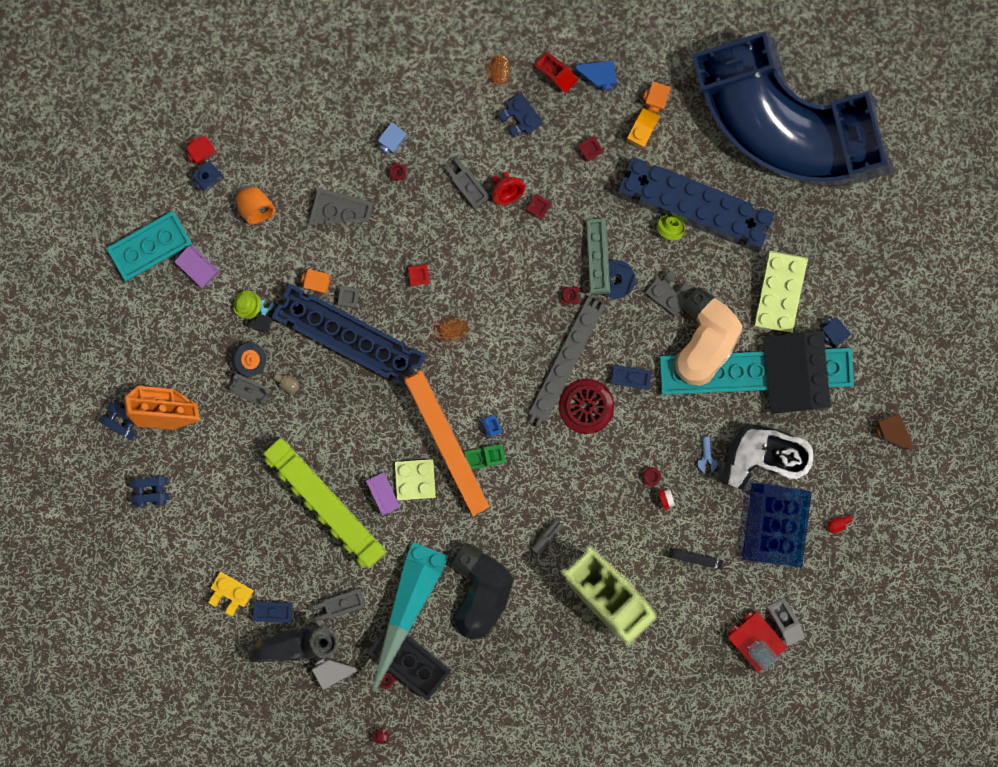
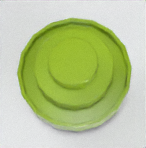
[657,215,685,240]
[234,291,261,319]

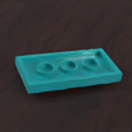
[107,211,193,282]

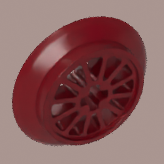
[559,379,614,434]

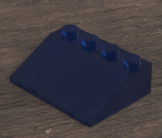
[742,483,812,568]

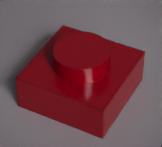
[577,135,604,162]
[526,194,552,220]

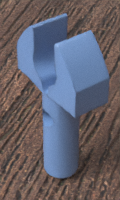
[697,436,717,473]

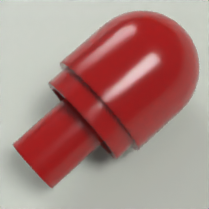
[827,514,853,534]

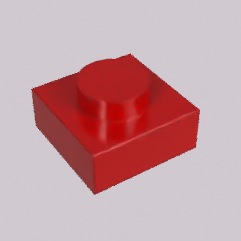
[408,264,430,287]

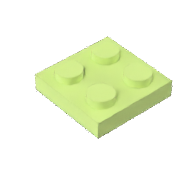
[395,459,436,500]

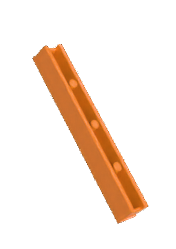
[404,370,490,516]

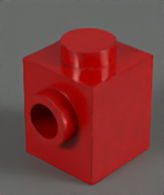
[186,135,217,165]

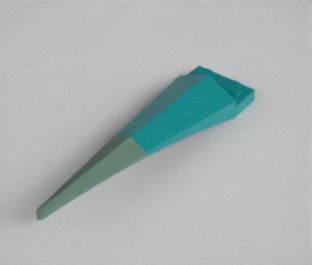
[373,542,448,691]

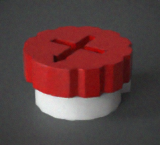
[658,489,675,511]

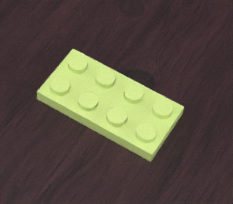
[754,251,808,333]

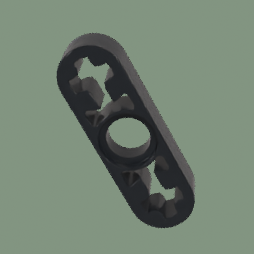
[668,548,724,570]

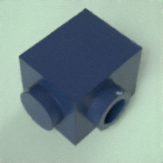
[192,160,224,192]
[820,317,851,348]

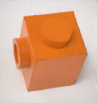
[643,82,671,113]

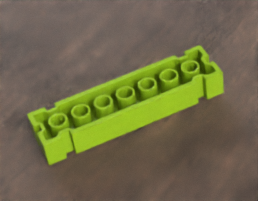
[264,438,387,568]

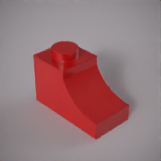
[534,52,578,94]

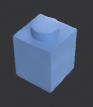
[378,122,407,154]

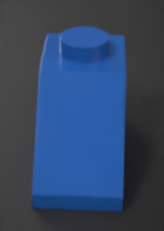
[575,61,617,91]

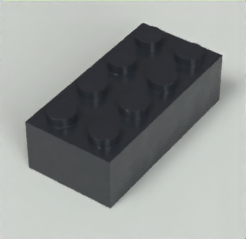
[367,625,452,701]

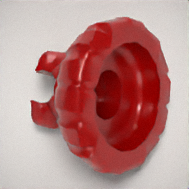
[492,172,525,206]

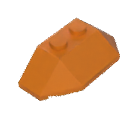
[124,386,200,430]

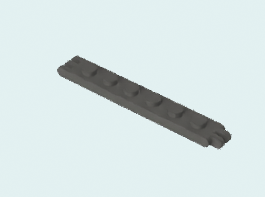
[528,296,606,428]

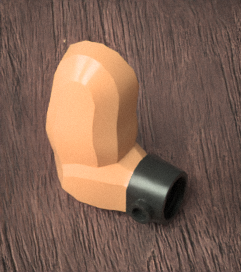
[675,287,742,386]

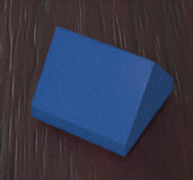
[479,415,502,439]

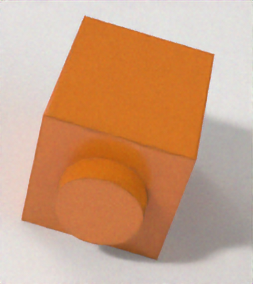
[301,269,331,295]

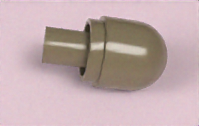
[273,373,299,393]

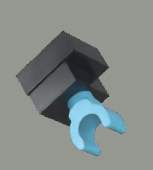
[250,300,274,334]

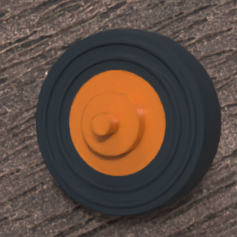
[231,342,266,377]

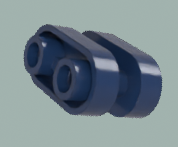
[99,400,136,440]
[129,477,170,507]

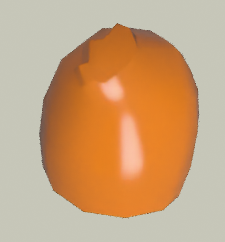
[236,186,276,224]

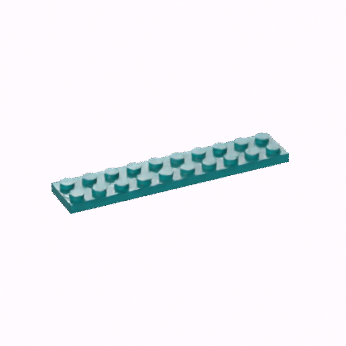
[660,348,854,395]

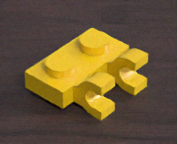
[208,572,254,616]

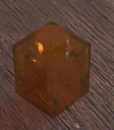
[440,318,470,344]

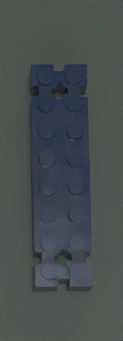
[617,156,775,252]
[272,283,427,390]

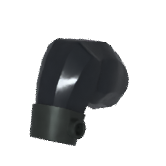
[451,542,514,640]

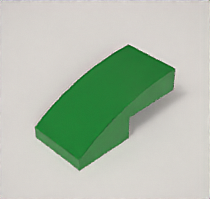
[463,444,506,470]

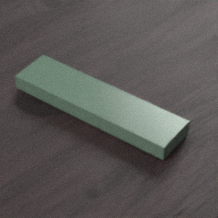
[586,218,610,295]

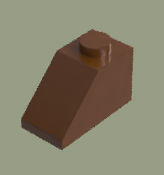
[875,413,915,450]

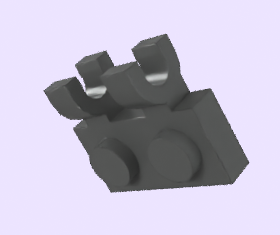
[646,270,691,316]

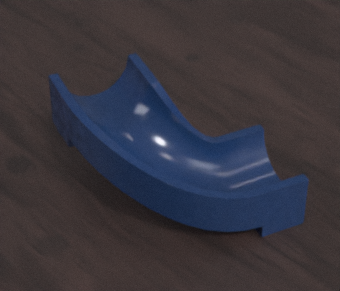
[692,31,895,187]

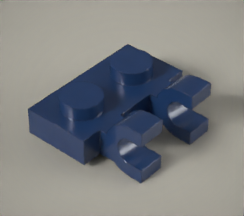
[498,93,544,139]

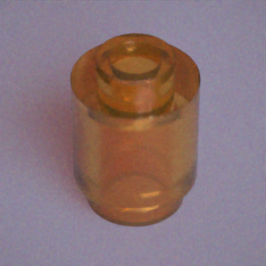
[491,55,510,84]

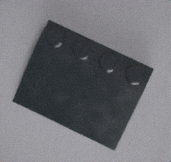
[763,331,831,414]

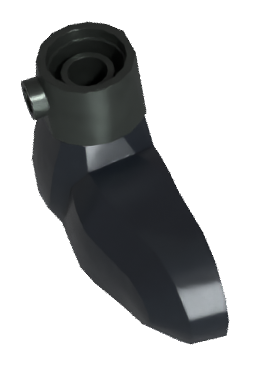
[248,624,339,662]

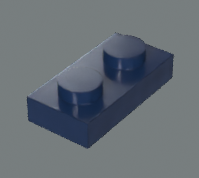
[611,365,652,390]
[253,602,293,623]

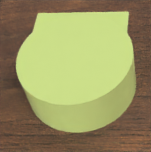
[562,546,657,645]

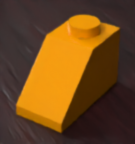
[626,108,660,150]

